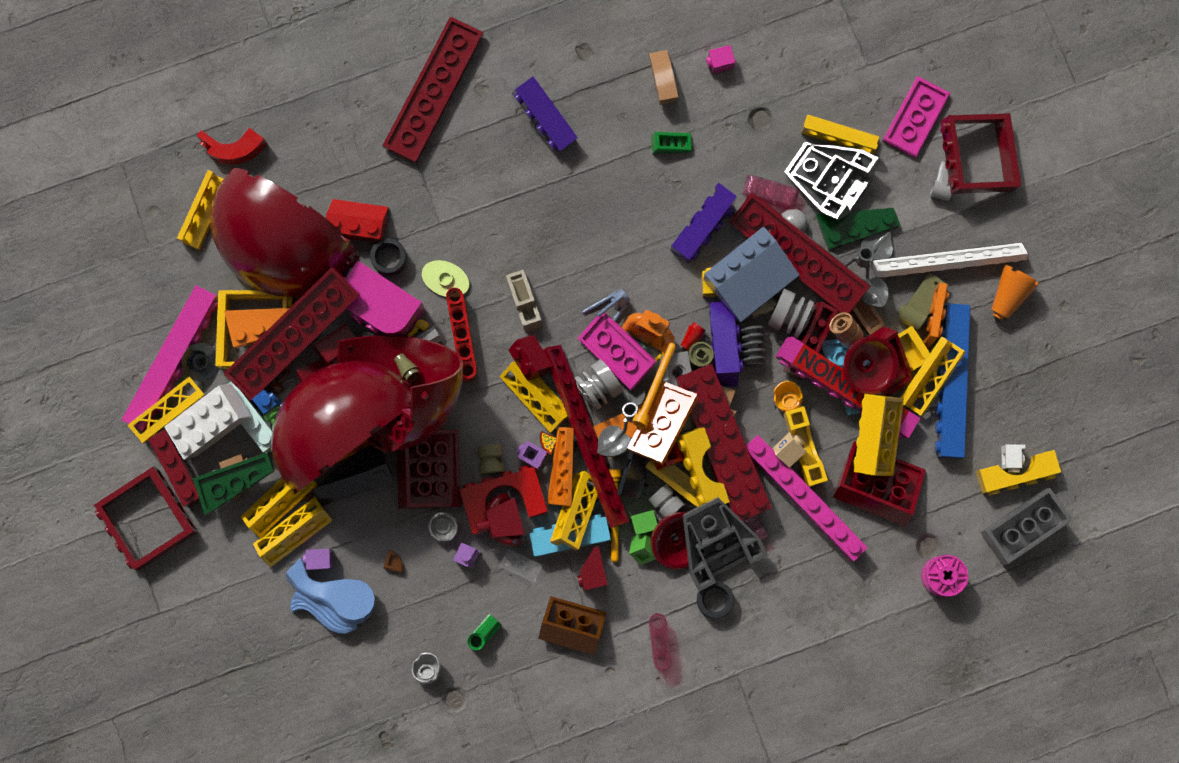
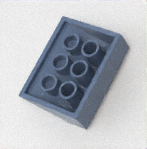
[703,227,799,323]

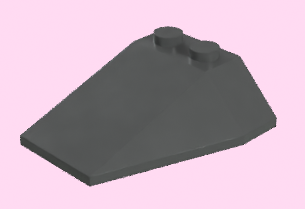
[785,142,879,221]
[683,497,768,591]

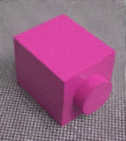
[706,45,735,74]

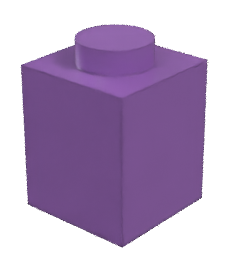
[303,549,333,570]

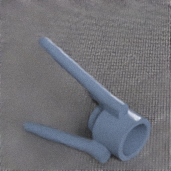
[582,289,630,321]

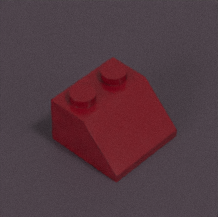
[577,546,608,591]

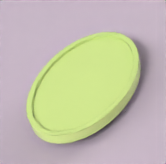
[422,260,469,298]

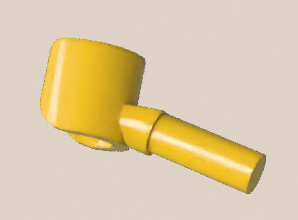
[406,319,429,337]

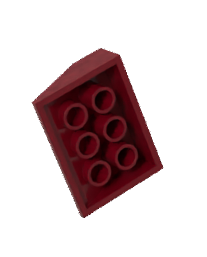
[397,430,461,509]
[833,441,926,527]

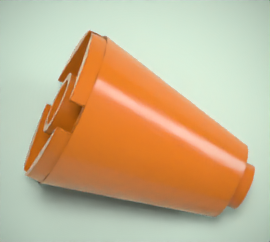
[991,265,1040,321]

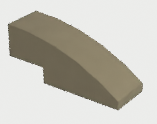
[506,270,543,333]

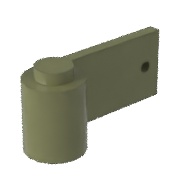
[896,272,948,332]

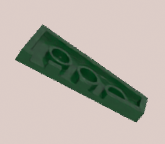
[816,208,900,251]
[193,452,275,516]

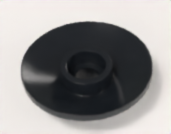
[182,343,218,381]

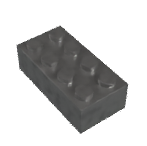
[981,488,1072,565]

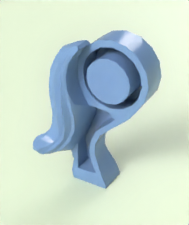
[286,558,375,634]

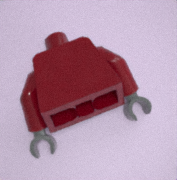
[475,489,528,549]

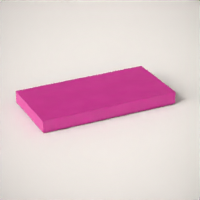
[882,76,950,158]
[577,312,658,390]

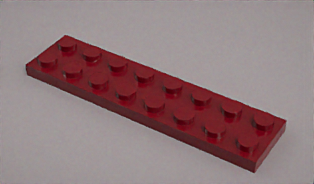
[382,16,484,164]
[729,192,871,314]
[223,266,360,401]
[675,364,772,520]

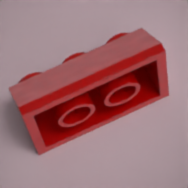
[326,199,389,243]

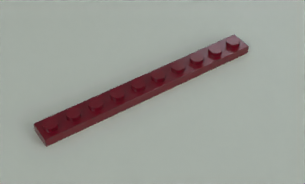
[543,345,629,528]

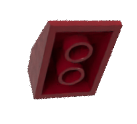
[863,327,914,397]

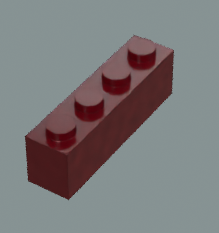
[783,302,838,380]
[148,429,200,508]

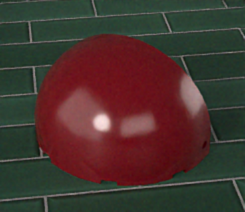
[210,168,358,297]
[338,335,463,452]
[271,361,411,495]

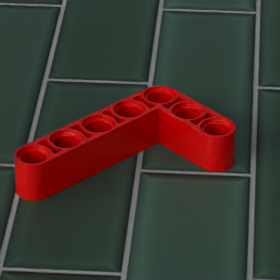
[446,287,478,383]

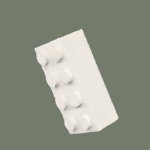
[165,383,251,459]

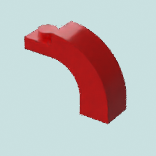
[197,128,268,164]

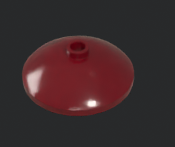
[843,337,899,395]
[651,512,689,569]

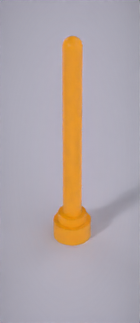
[632,343,676,428]
[609,469,622,563]

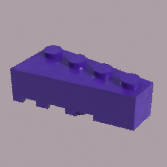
[512,76,578,152]
[670,183,737,264]
[709,302,743,387]

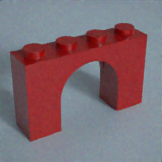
[460,465,548,535]

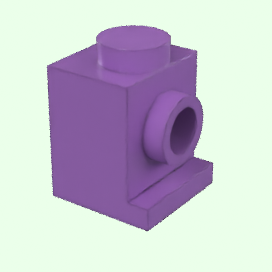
[517,441,548,470]
[454,542,481,569]

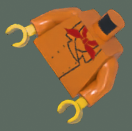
[622,310,675,362]

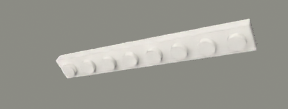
[872,243,1028,278]

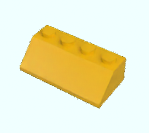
[854,394,904,476]

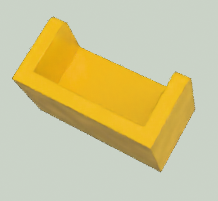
[898,326,930,372]

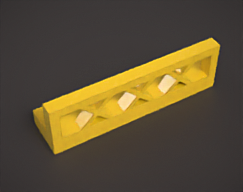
[801,114,879,155]
[177,170,223,250]
[901,337,966,416]
[499,361,568,433]
[128,377,206,444]
[645,460,699,507]
[550,471,598,550]
[240,478,317,538]
[253,497,333,568]

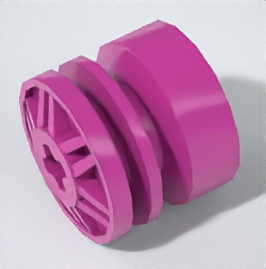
[921,555,968,597]

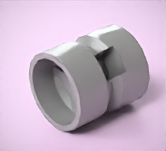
[648,484,685,518]

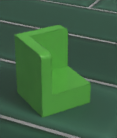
[631,510,657,535]
[629,532,655,565]

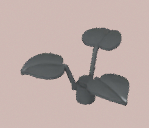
[829,231,893,308]
[597,380,685,457]

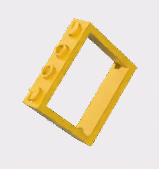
[215,290,293,369]

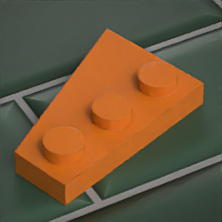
[923,282,949,349]

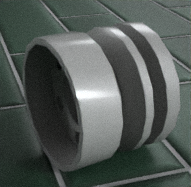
[768,289,814,338]
[574,359,624,411]

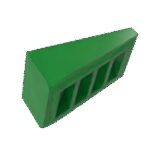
[651,132,692,154]

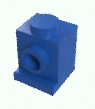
[252,390,282,415]

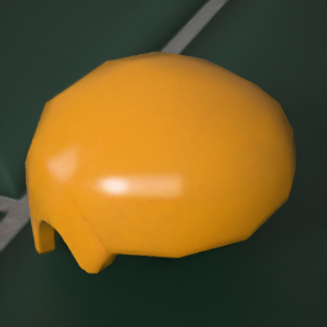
[773,381,803,412]

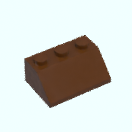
[538,596,607,655]

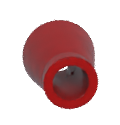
[680,322,706,351]

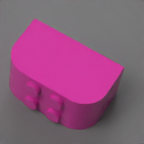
[346,261,426,336]

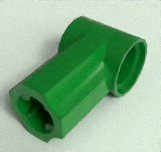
[467,614,502,651]

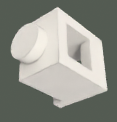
[1001,444,1025,473]

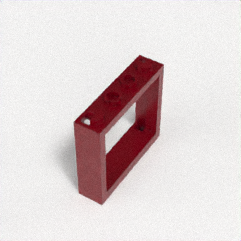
[940,113,1021,194]
[94,466,198,571]

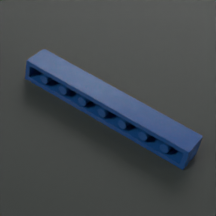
[934,303,970,459]

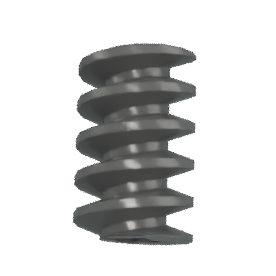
[740,326,765,367]

